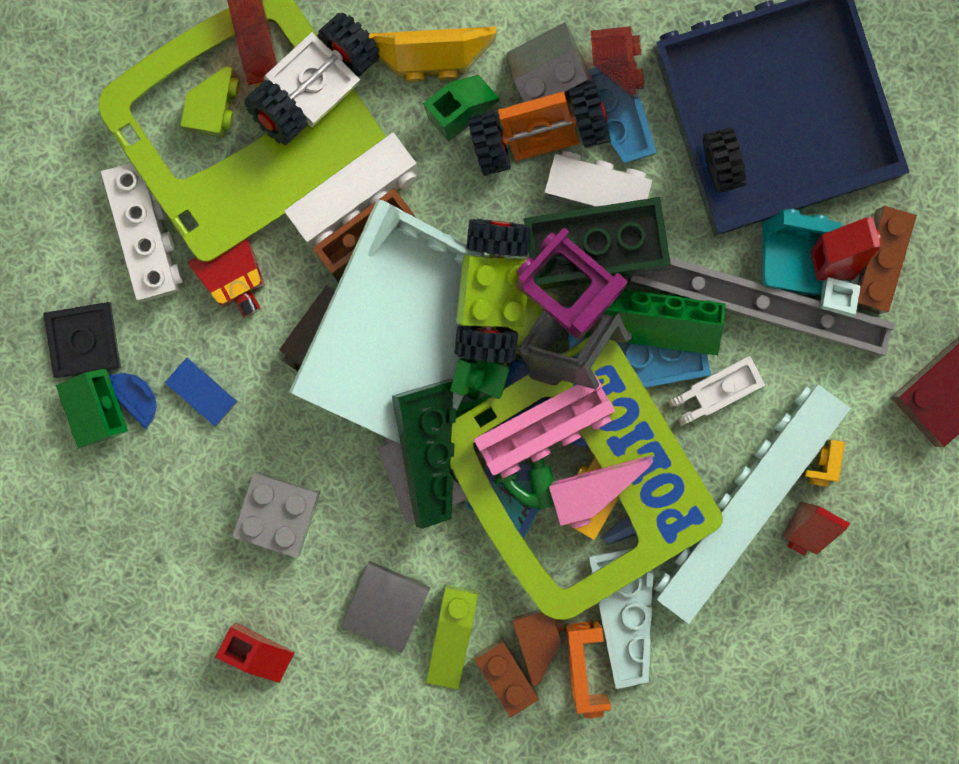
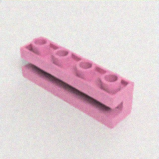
[474,375,615,479]

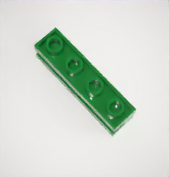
[585,290,725,356]

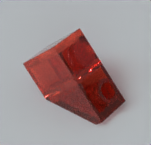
[591,26,645,99]

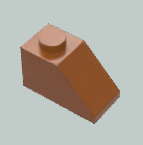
[512,609,565,686]

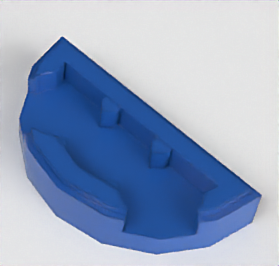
[109,373,157,430]

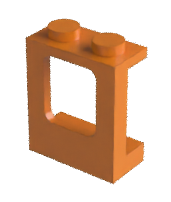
[565,620,611,718]

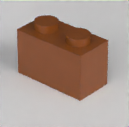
[474,637,539,718]

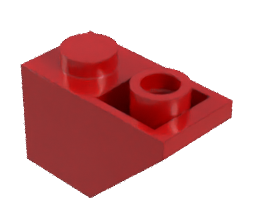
[810,217,881,281]
[215,622,295,683]

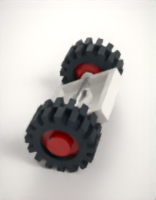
[244,13,380,145]

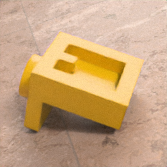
[801,440,845,487]

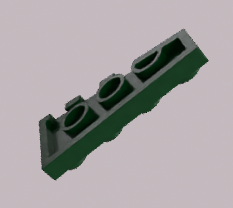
[392,378,456,529]

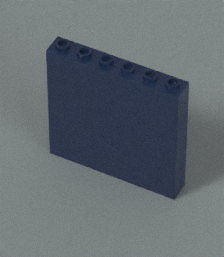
[653,0,910,236]

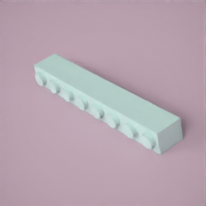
[654,384,851,624]

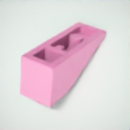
[549,455,653,528]

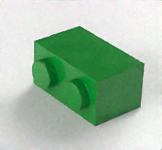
[55,368,128,449]

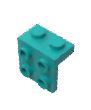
[761,209,842,296]

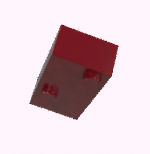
[891,336,959,447]

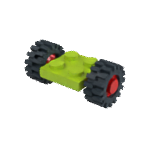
[454,219,531,363]

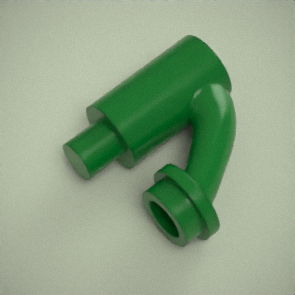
[494,457,555,510]

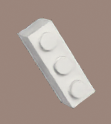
[544,151,652,208]

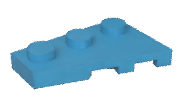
[589,57,657,164]

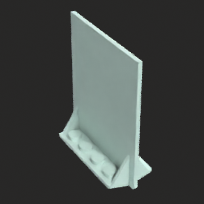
[289,200,484,444]

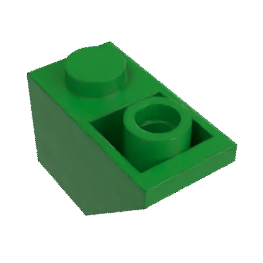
[423,74,500,142]

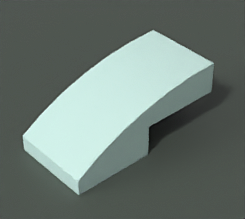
[821,273,861,318]

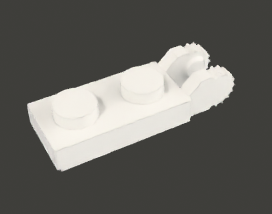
[668,356,765,426]

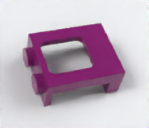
[516,228,628,340]

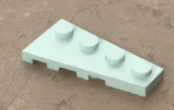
[588,547,653,689]

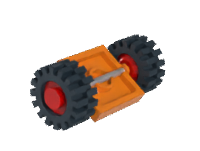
[468,82,611,176]

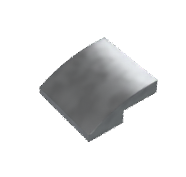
[341,561,431,653]

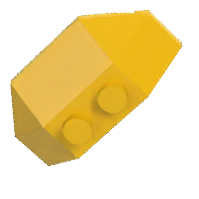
[369,26,496,83]

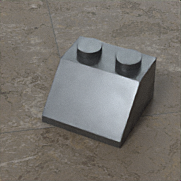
[507,22,595,102]

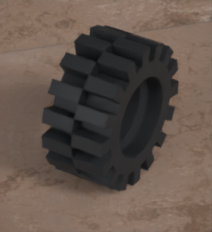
[702,127,746,193]

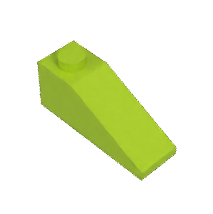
[426,585,478,690]

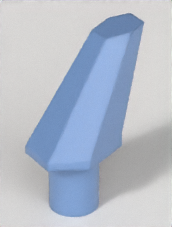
[600,516,637,544]

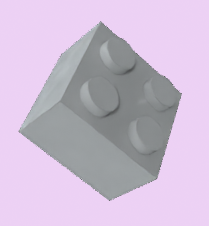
[232,472,321,558]

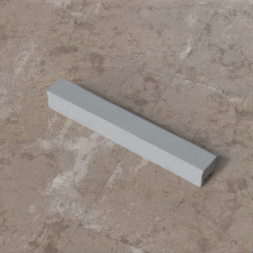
[627,257,896,357]

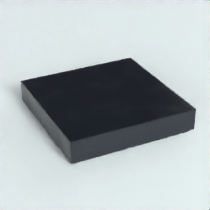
[43,302,121,378]

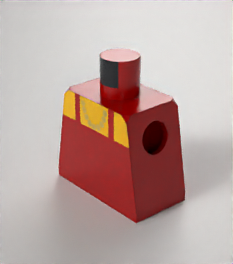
[188,238,265,318]

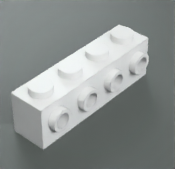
[285,132,420,250]
[101,163,183,303]

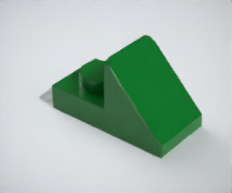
[450,358,509,399]

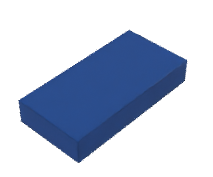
[165,357,238,426]

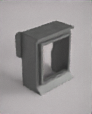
[518,299,631,390]

